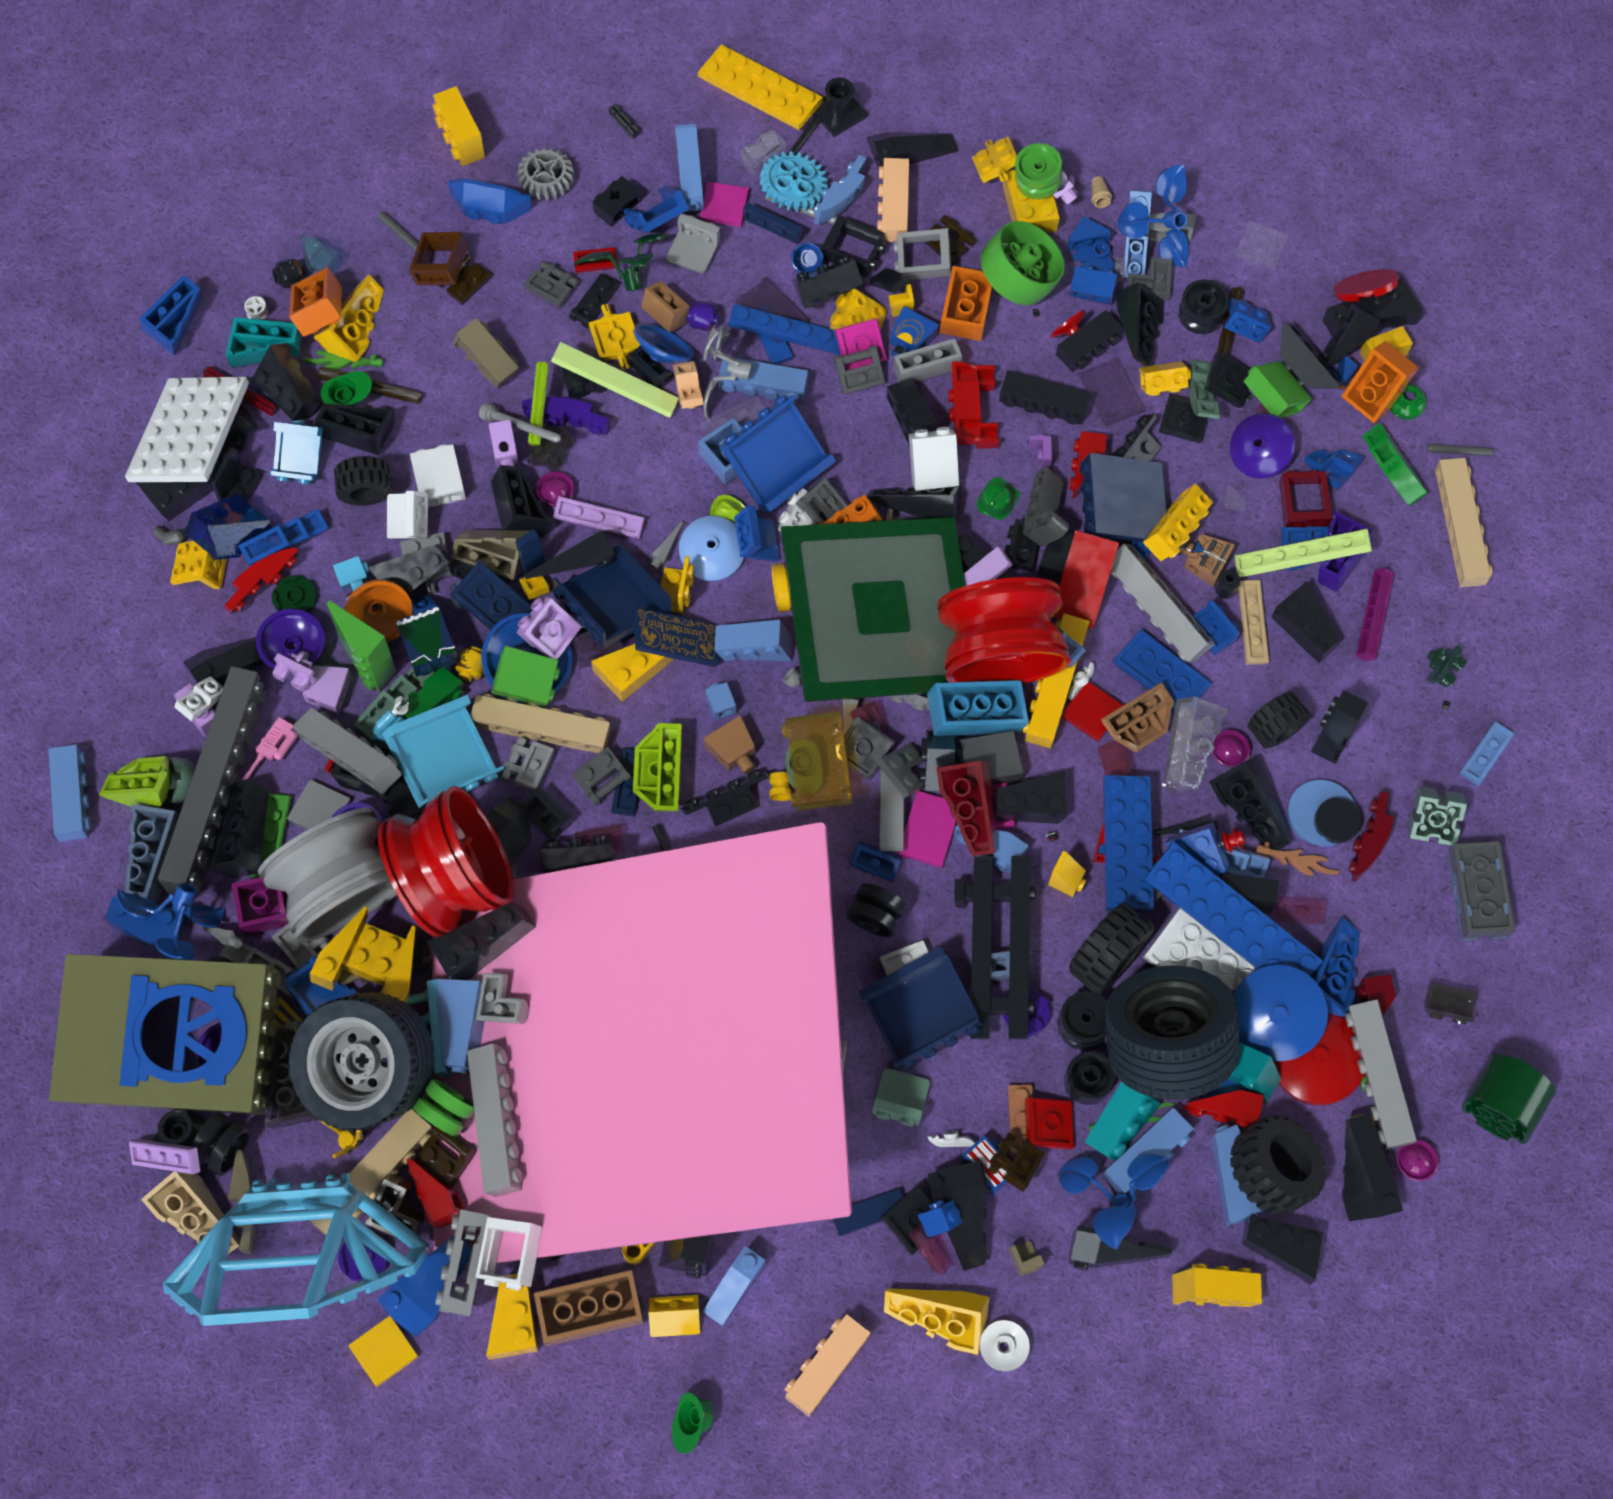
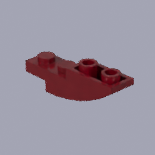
[1349,791,1394,882]

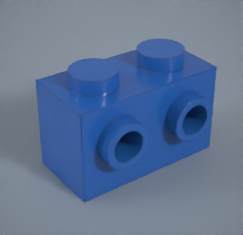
[1070,265,1117,305]

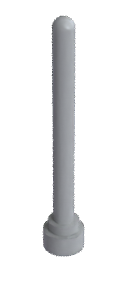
[479,403,561,442]

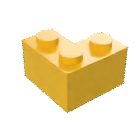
[1359,326,1413,361]

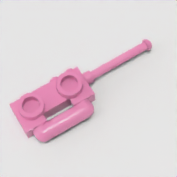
[242,717,298,780]

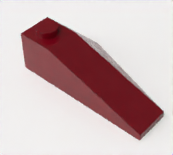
[936,760,996,857]

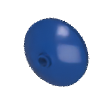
[633,323,694,363]

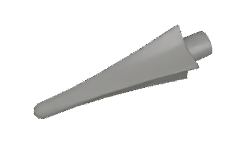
[650,521,684,571]
[843,699,859,735]
[199,925,242,952]

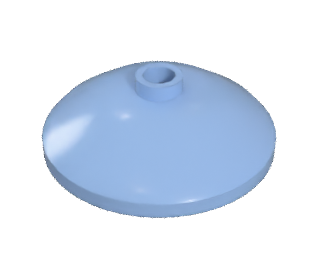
[679,516,744,581]

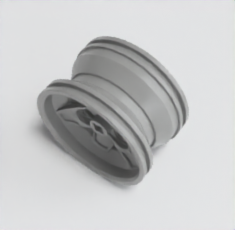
[258,808,397,943]

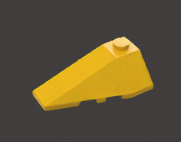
[313,274,384,362]

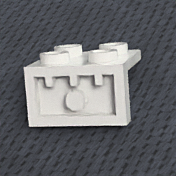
[387,491,428,539]

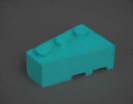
[226,317,302,368]
[1228,1042,1281,1102]
[1085,1081,1161,1161]

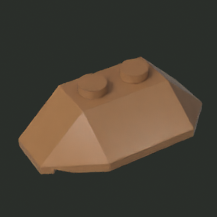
[1101,682,1174,753]

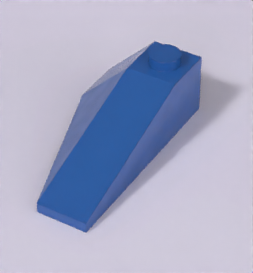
[377,1235,472,1337]

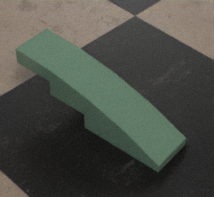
[354,667,434,739]

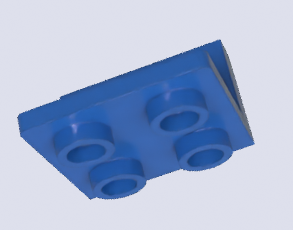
[734,505,780,562]

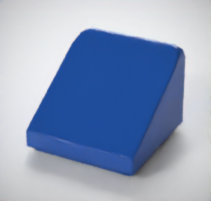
[1337,356,1358,383]

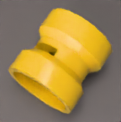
[769,772,792,801]

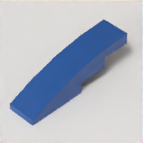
[238,509,329,566]

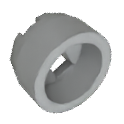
[783,668,802,688]

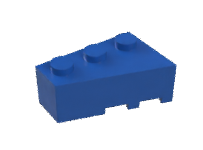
[139,275,202,355]
[105,897,186,960]

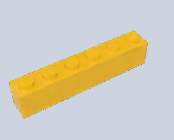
[1023,614,1090,749]

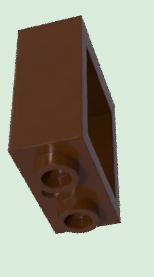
[409,232,469,285]

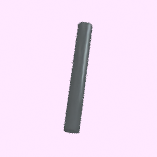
[378,212,419,252]
[1427,443,1493,456]

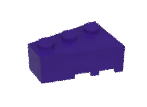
[1318,510,1373,592]

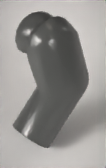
[152,525,187,546]

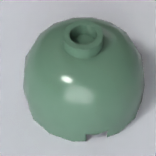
[165,757,196,803]

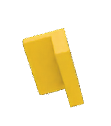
[649,1295,700,1337]

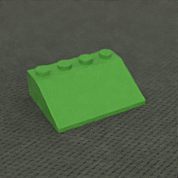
[326,600,397,692]

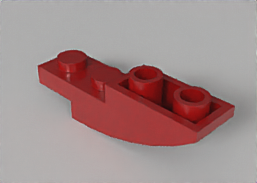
[224,547,298,614]

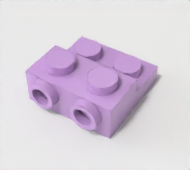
[516,597,581,660]

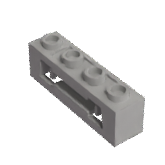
[435,1210,490,1317]

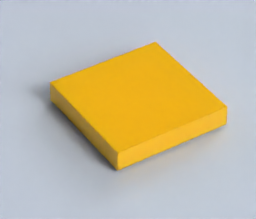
[348,1316,418,1387]

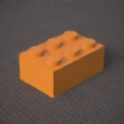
[939,266,992,341]
[289,267,342,337]
[1341,341,1419,423]

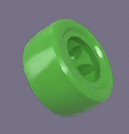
[980,221,1065,305]

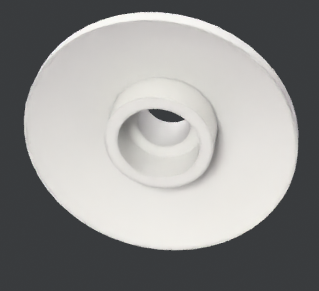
[980,1320,1030,1371]

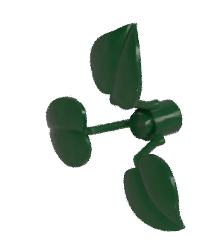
[574,233,669,291]

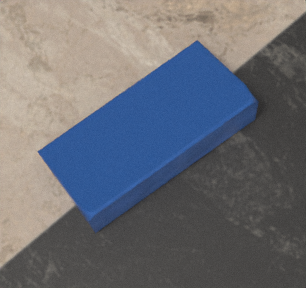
[850,841,903,882]

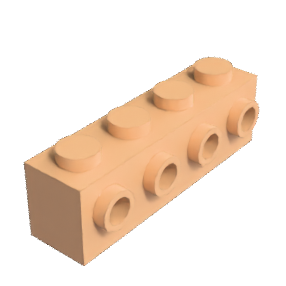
[877,158,909,242]
[785,1314,870,1417]

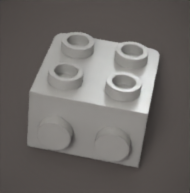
[666,214,720,274]

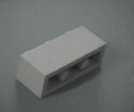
[893,338,962,383]

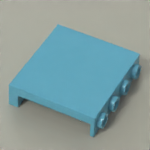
[382,695,504,808]

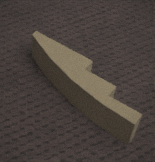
[228,1150,256,1255]

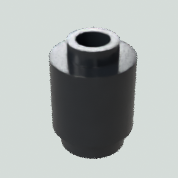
[1215,570,1241,599]

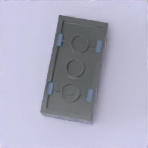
[1447,841,1515,941]

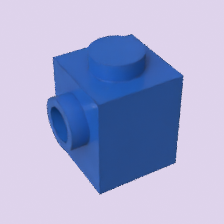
[918,1199,963,1238]

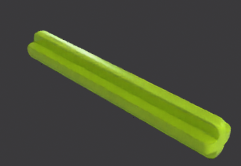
[528,361,549,446]

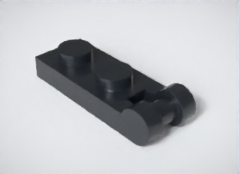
[569,273,619,329]

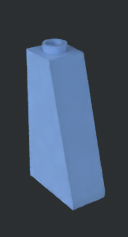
[675,124,704,212]
[436,979,484,1075]
[1211,1124,1267,1228]

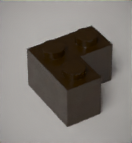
[366,1173,425,1238]

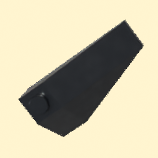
[1117,282,1164,367]

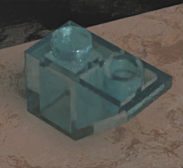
[301,234,341,275]

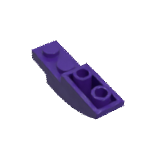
[522,397,610,435]

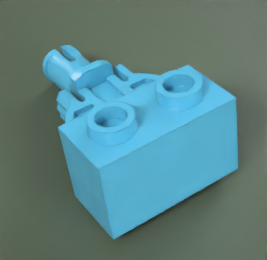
[333,556,374,609]

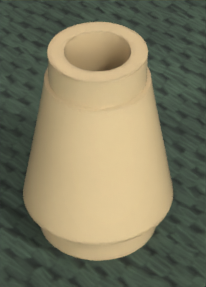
[1091,176,1112,208]

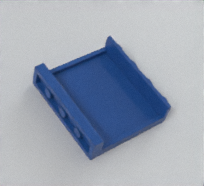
[719,395,836,512]

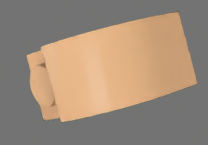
[673,361,704,409]

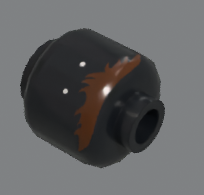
[272,258,306,289]

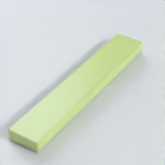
[551,342,679,418]
[1234,529,1372,577]

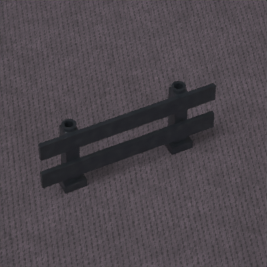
[954,856,1036,1039]

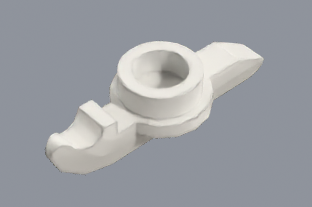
[1068,662,1094,701]
[928,1131,975,1147]

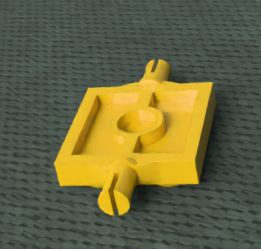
[972,136,1017,183]
[588,304,640,370]

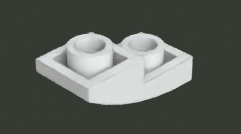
[175,676,224,721]

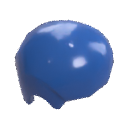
[791,243,824,273]

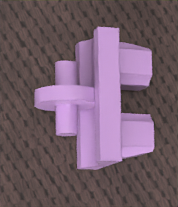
[1053,170,1078,204]
[272,651,317,691]

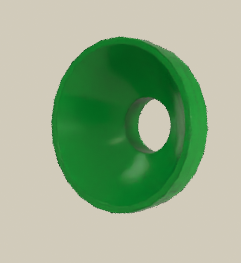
[1390,383,1426,420]

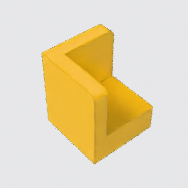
[888,284,914,317]

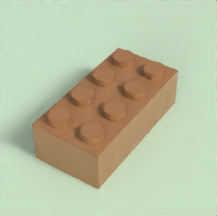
[534,1270,643,1347]

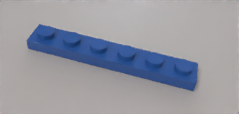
[728,304,841,355]

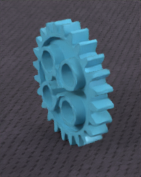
[760,151,828,212]

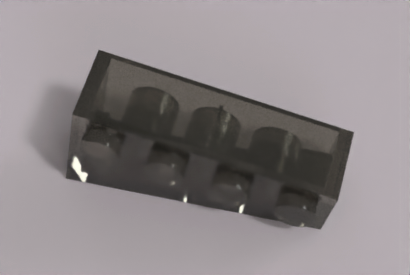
[265,1021,318,1129]

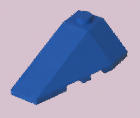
[1310,917,1359,1017]

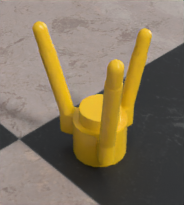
[320,1121,364,1158]

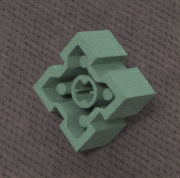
[1407,786,1467,846]

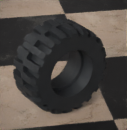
[1069,903,1154,994]
[1230,1115,1326,1215]

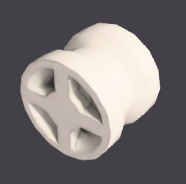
[244,296,268,320]

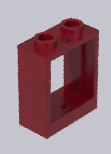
[1279,470,1332,528]

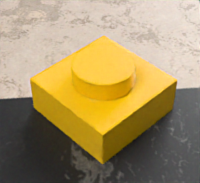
[519,576,550,600]

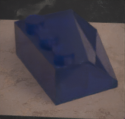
[184,494,272,560]

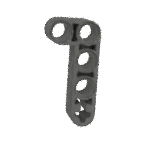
[1023,466,1069,547]

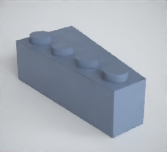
[125,804,179,905]

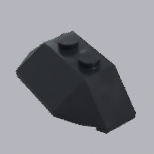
[1280,322,1347,390]
[487,797,532,867]

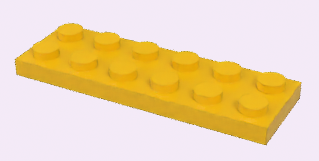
[698,44,823,130]

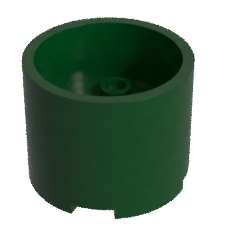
[1462,1054,1556,1144]

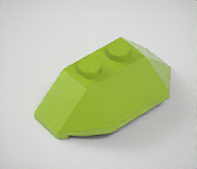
[633,723,682,812]
[99,756,170,807]

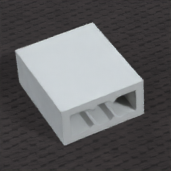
[909,427,959,491]
[410,444,466,508]

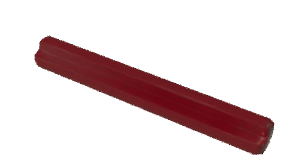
[203,366,278,416]

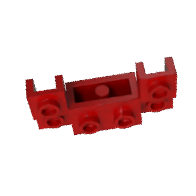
[948,362,999,449]

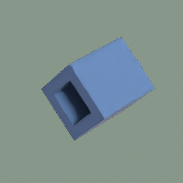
[705,682,736,721]

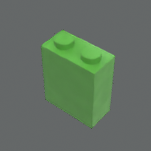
[1243,361,1312,418]
[491,646,560,707]

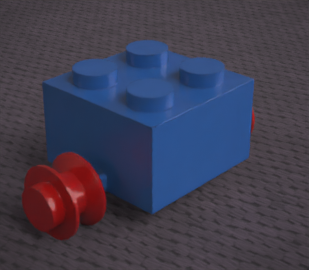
[1153,822,1246,875]

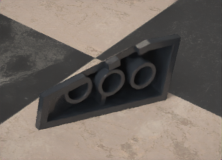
[867,132,958,170]
[867,483,961,520]
[523,530,615,579]
[183,637,264,687]
[1209,757,1292,850]
[1342,1113,1403,1221]
[927,1161,988,1271]
[1068,1226,1172,1271]

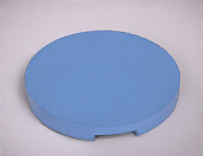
[1287,780,1356,847]

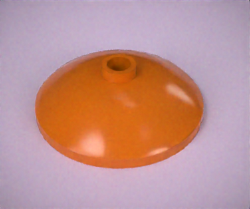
[344,580,412,642]

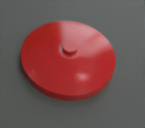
[1273,1012,1365,1106]

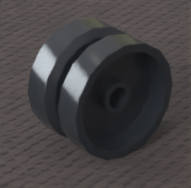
[1178,279,1229,335]
[846,883,907,938]
[1057,991,1107,1050]
[191,1112,250,1176]

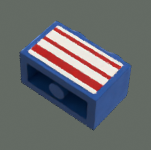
[961,1136,1011,1196]

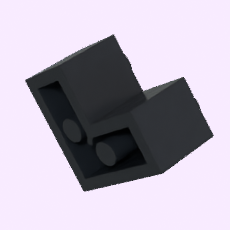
[920,730,955,791]

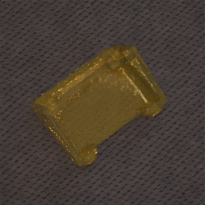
[782,711,853,811]

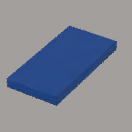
[1112,629,1212,717]

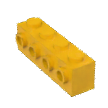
[1143,483,1213,561]

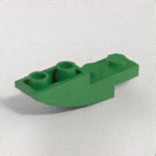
[1362,423,1428,506]

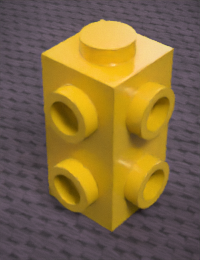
[1139,361,1191,396]

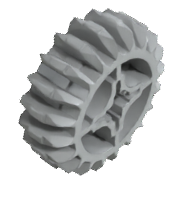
[517,147,574,202]

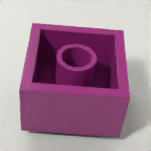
[232,877,289,936]

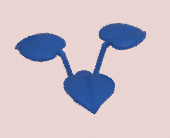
[1117,165,1188,267]
[117,883,225,961]
[1058,1154,1171,1250]

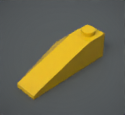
[884,1289,989,1355]

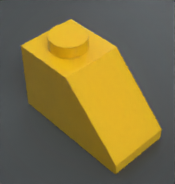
[1048,851,1087,897]

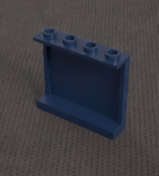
[1079,453,1166,542]
[552,544,672,648]
[858,946,984,1071]

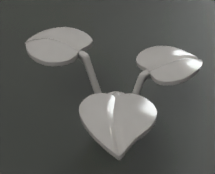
[703,325,752,419]

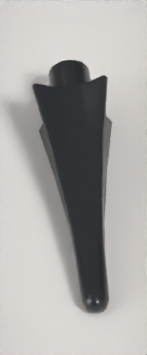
[1154,816,1218,835]

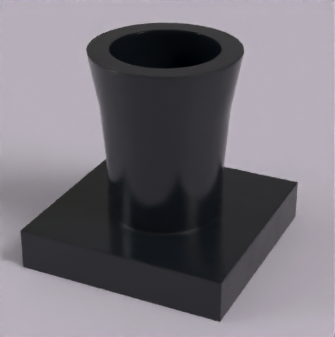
[813,77,867,137]
[152,1110,207,1147]

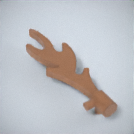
[1255,842,1339,877]

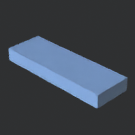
[1459,721,1515,786]

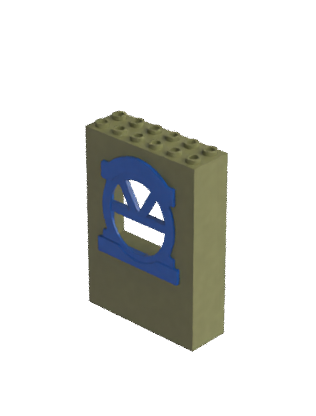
[49,954,281,1115]

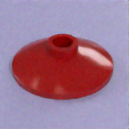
[1050,309,1086,338]

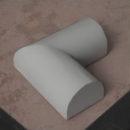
[476,973,529,1024]

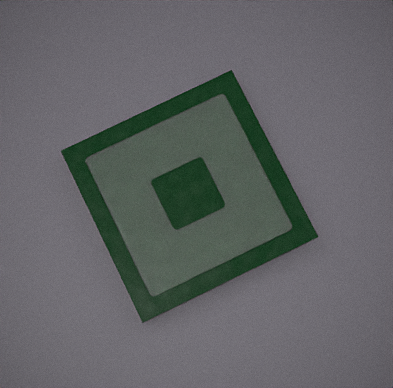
[781,517,965,702]

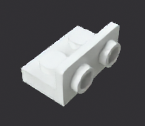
[778,489,821,532]

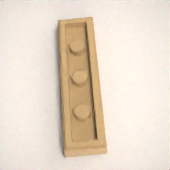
[1238,580,1269,665]

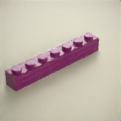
[1356,568,1394,661]

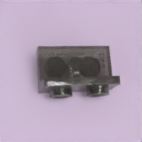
[526,425,575,472]
[1423,981,1478,1025]

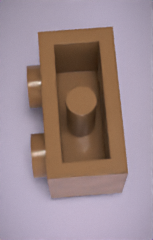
[641,281,690,333]

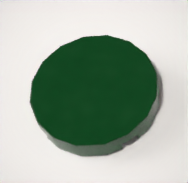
[272,575,317,613]

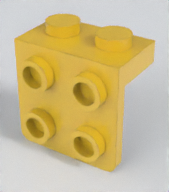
[829,288,887,331]

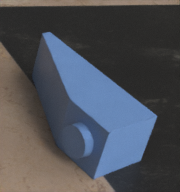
[702,1246,765,1326]

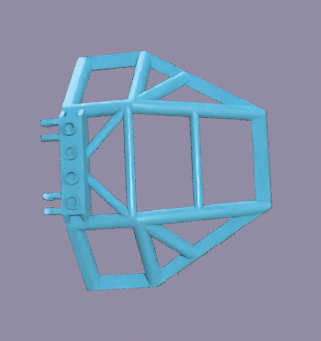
[163,1173,430,1326]

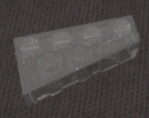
[1162,696,1229,793]

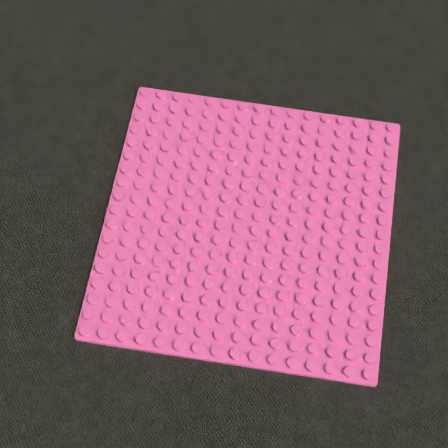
[432,822,852,1268]

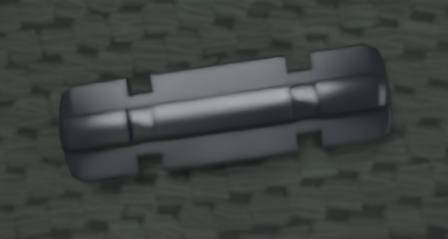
[609,104,640,139]

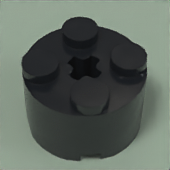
[1064,1051,1115,1105]

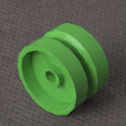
[1015,143,1062,199]
[413,1078,474,1137]

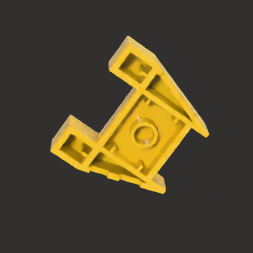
[310,906,415,1003]

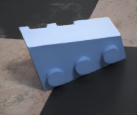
[714,620,793,662]

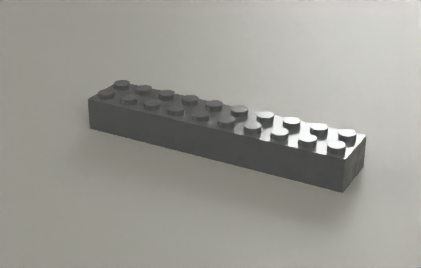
[158,666,267,899]

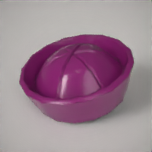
[536,471,574,507]
[1211,729,1251,767]
[1397,1139,1439,1181]

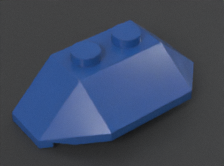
[448,179,532,224]

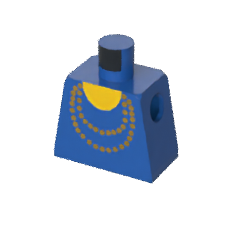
[890,306,939,357]

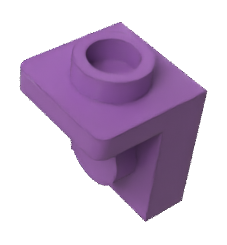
[1028,434,1052,469]

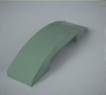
[1189,359,1220,419]

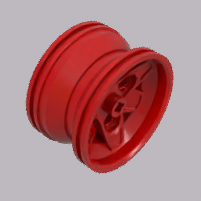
[937,577,1071,684]
[378,786,515,937]

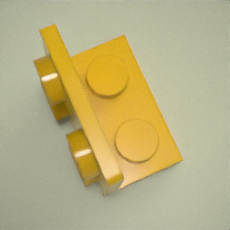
[170,537,229,589]
[661,556,694,614]

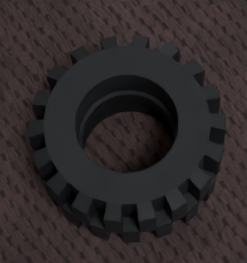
[334,456,392,506]
[1247,692,1310,749]

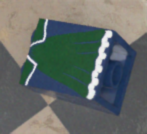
[395,606,459,677]

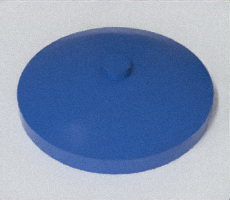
[481,613,572,704]
[1233,965,1328,1061]

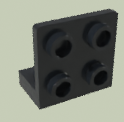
[211,447,263,511]

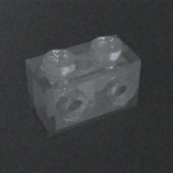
[741,129,786,178]

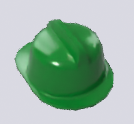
[321,371,372,408]
[977,476,1020,520]
[672,1392,713,1454]

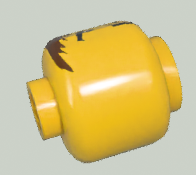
[455,646,484,682]

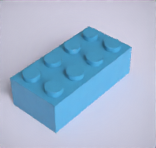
[927,681,1029,736]

